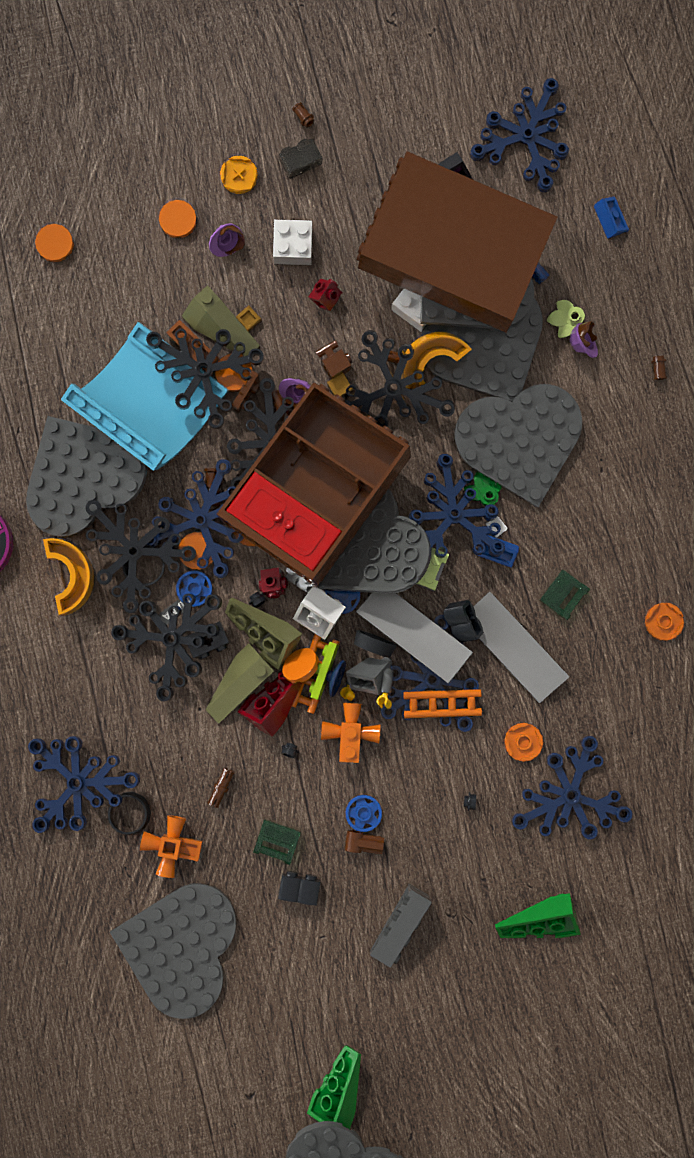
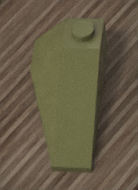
[182,285,260,356]
[225,598,302,670]
[206,643,275,724]

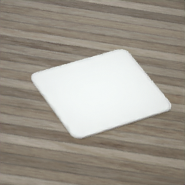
[486,516,507,537]

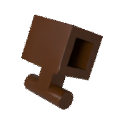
[315,340,353,380]

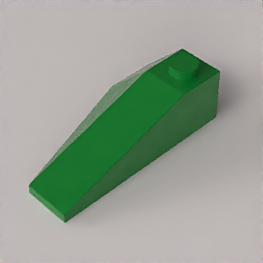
[495,893,581,938]
[307,1045,361,1130]

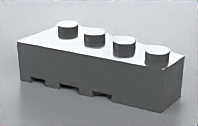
[370,883,432,968]

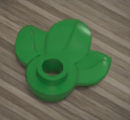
[464,472,502,506]

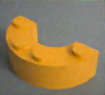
[401,332,472,389]
[43,538,94,616]

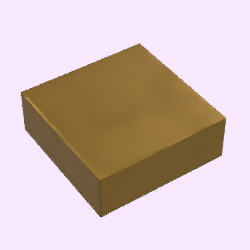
[236,305,262,332]
[327,373,353,397]

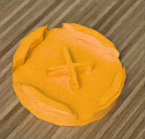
[220,156,258,194]

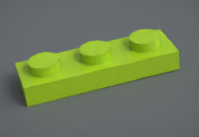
[309,642,339,700]

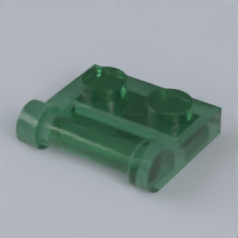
[539,569,590,620]
[253,819,301,865]

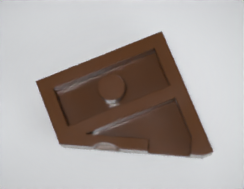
[232,370,260,413]

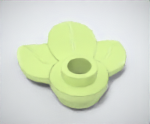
[547,300,585,338]

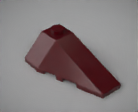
[237,670,303,737]

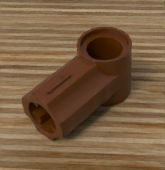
[344,830,384,854]

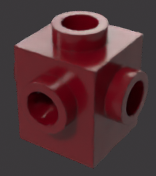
[308,278,343,311]
[259,567,288,599]

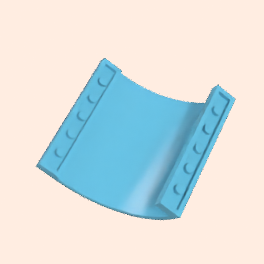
[61,322,229,471]

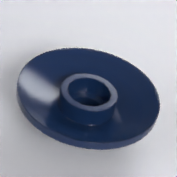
[326,660,346,697]

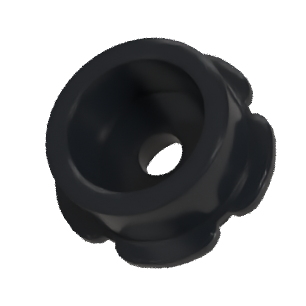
[249,591,267,608]
[281,743,300,759]
[464,792,476,811]

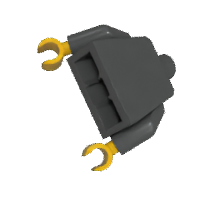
[340,657,394,709]

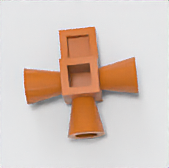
[321,703,380,763]
[140,815,203,878]

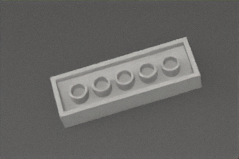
[356,592,473,683]
[473,592,569,703]

